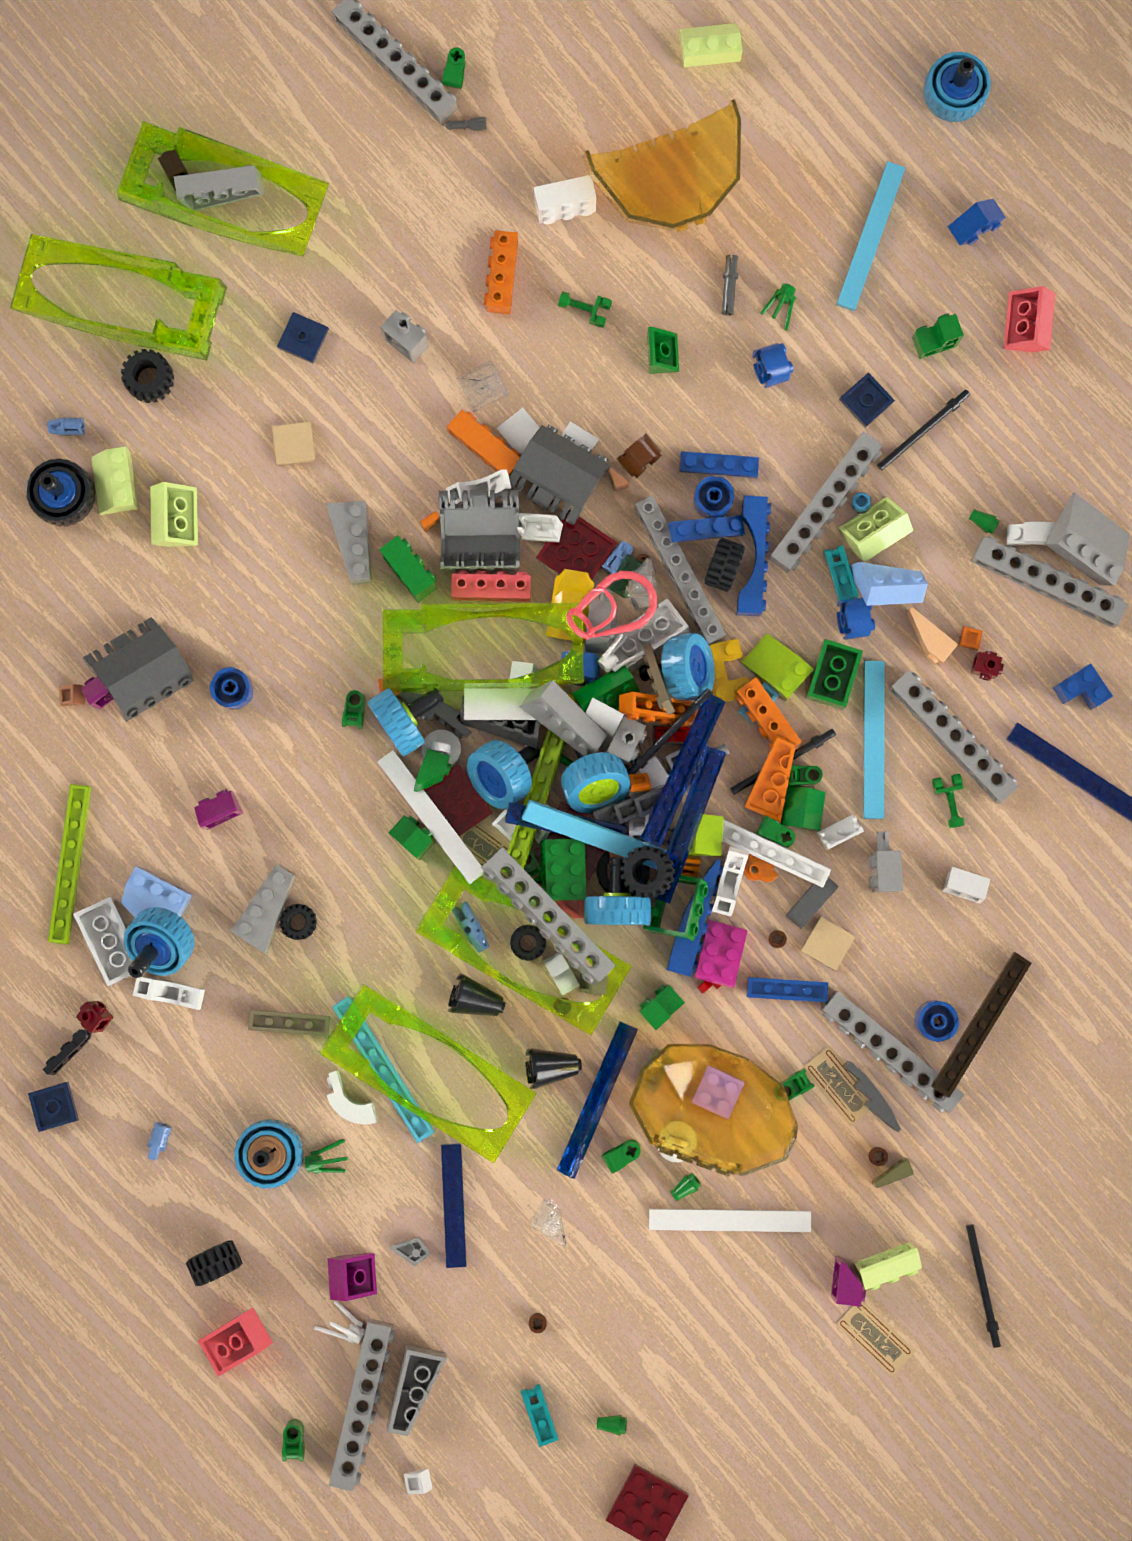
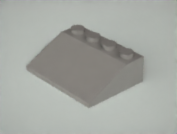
[1045,493,1130,586]

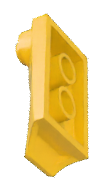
[546,569,595,642]

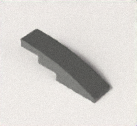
[592,783,677,828]
[842,1060,901,1132]

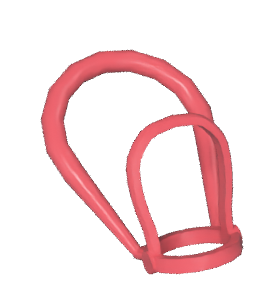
[566,571,657,640]

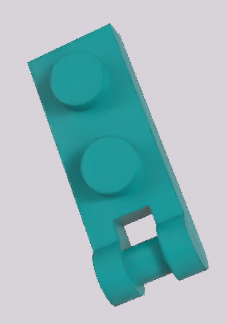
[823,545,859,601]
[521,1384,559,1447]

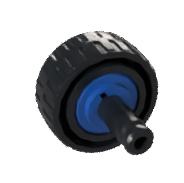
[25,458,96,527]

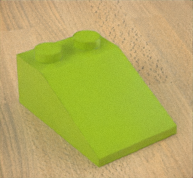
[741,633,814,701]

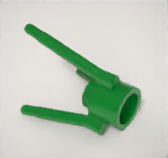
[761,283,796,331]
[305,1139,348,1174]

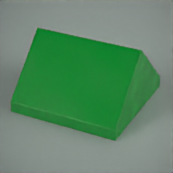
[647,327,679,374]
[781,786,826,831]

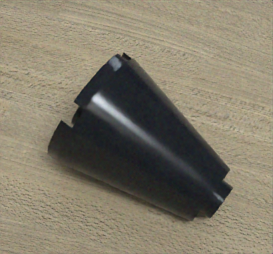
[448,974,506,1016]
[525,1048,582,1089]

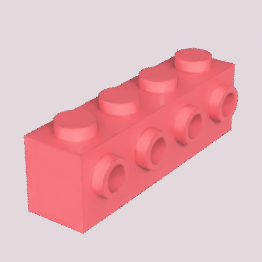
[451,571,531,602]

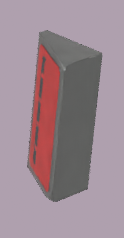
[652,725,693,745]

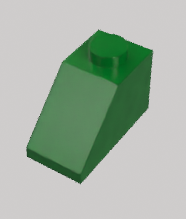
[413,749,452,792]

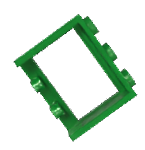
[643,871,708,941]

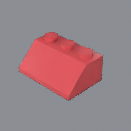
[1003,286,1055,353]

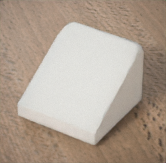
[404,1469,432,1495]

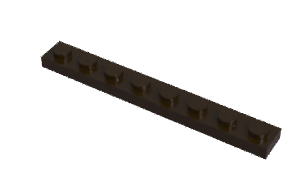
[931,952,1032,1098]

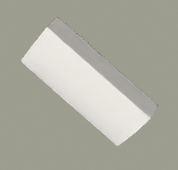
[614,598,691,673]
[73,897,133,987]

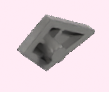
[390,1237,431,1266]

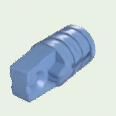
[47,418,85,435]
[601,541,633,575]
[147,1122,172,1161]

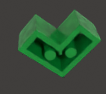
[912,313,964,359]
[389,815,435,860]
[638,984,685,1030]

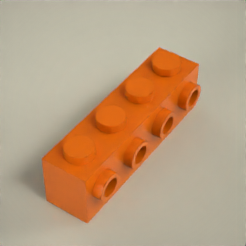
[483,230,519,314]
[447,409,521,477]
[734,677,802,749]
[619,692,698,727]

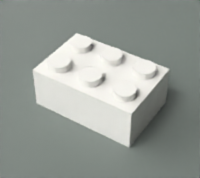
[534,175,596,224]

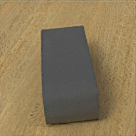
[786,877,839,929]

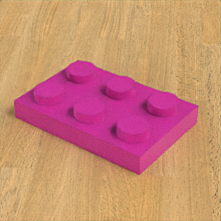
[695,920,748,988]

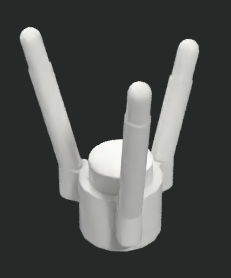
[597,633,644,673]
[314,1300,366,1344]

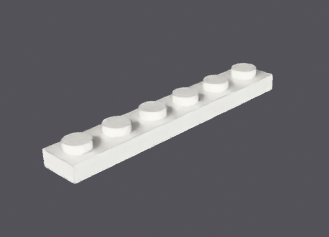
[723,819,831,888]

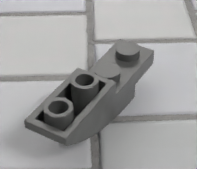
[399,692,472,739]

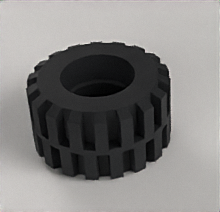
[121,349,174,403]
[704,538,745,592]
[620,846,675,898]
[186,1240,243,1286]

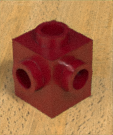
[971,651,1004,681]
[76,1001,113,1033]

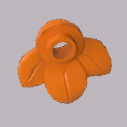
[743,854,778,883]

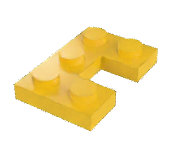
[709,638,748,705]

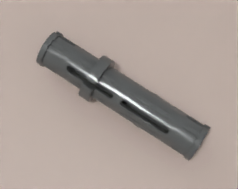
[721,255,738,316]

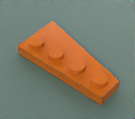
[744,735,796,823]

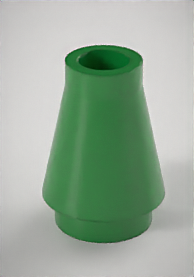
[969,509,1000,534]
[670,1172,701,1201]
[597,1415,627,1436]

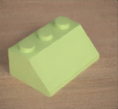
[679,23,742,67]
[91,447,138,515]
[150,482,198,547]
[838,497,913,562]
[853,1242,922,1291]

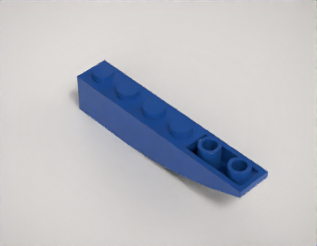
[666,859,724,977]

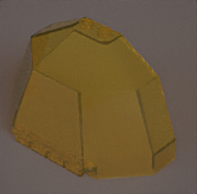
[583,99,741,233]
[629,1044,798,1177]

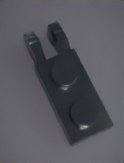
[42,1029,92,1075]

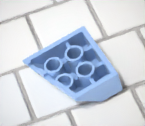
[849,562,928,606]
[121,866,193,917]

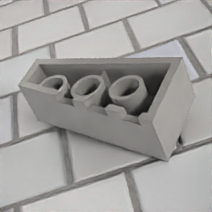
[174,165,264,212]
[326,501,372,584]
[519,680,607,756]
[231,864,296,954]
[387,1344,447,1436]

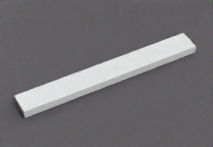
[378,750,483,884]
[649,1208,811,1232]

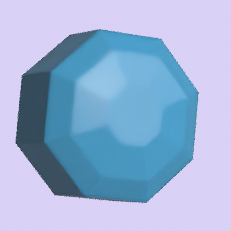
[852,493,871,513]

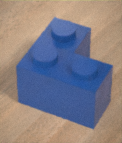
[947,199,1006,246]
[1053,664,1113,710]

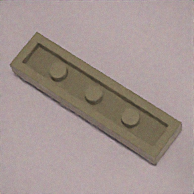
[643,644,675,715]
[248,1010,331,1036]

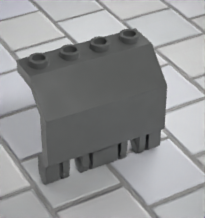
[509,424,611,525]
[439,490,520,571]
[83,617,194,722]

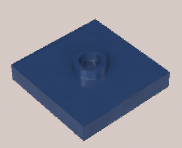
[277,312,329,364]
[839,372,895,428]
[28,1081,79,1132]

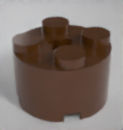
[617,433,662,478]

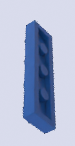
[679,451,759,478]
[668,515,745,543]
[747,977,828,1003]

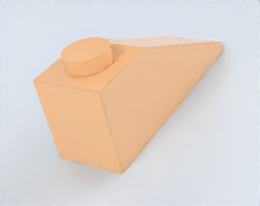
[906,607,958,665]

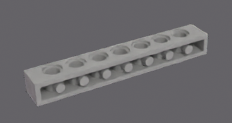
[332,0,457,125]
[769,431,882,573]
[634,495,726,645]
[971,536,1128,628]
[889,670,1019,804]
[481,847,616,986]
[821,991,964,1114]
[329,1318,395,1491]

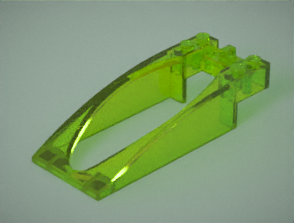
[117,121,329,257]
[10,234,227,361]
[382,603,584,692]
[415,864,632,1036]
[318,984,537,1163]

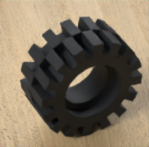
[279,904,317,940]
[510,925,546,961]

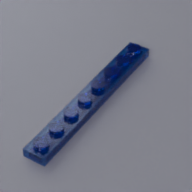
[640,695,726,847]
[1005,723,1132,822]
[652,746,726,904]
[557,1021,638,1179]

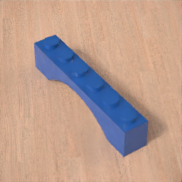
[737,495,771,617]

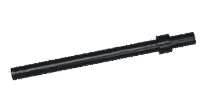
[877,389,970,471]
[627,688,713,775]
[730,729,836,795]
[966,1224,1001,1348]

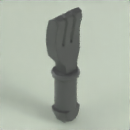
[445,117,487,131]

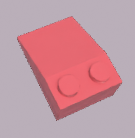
[198,1307,273,1377]

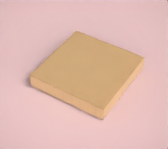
[272,421,316,466]
[801,916,856,971]

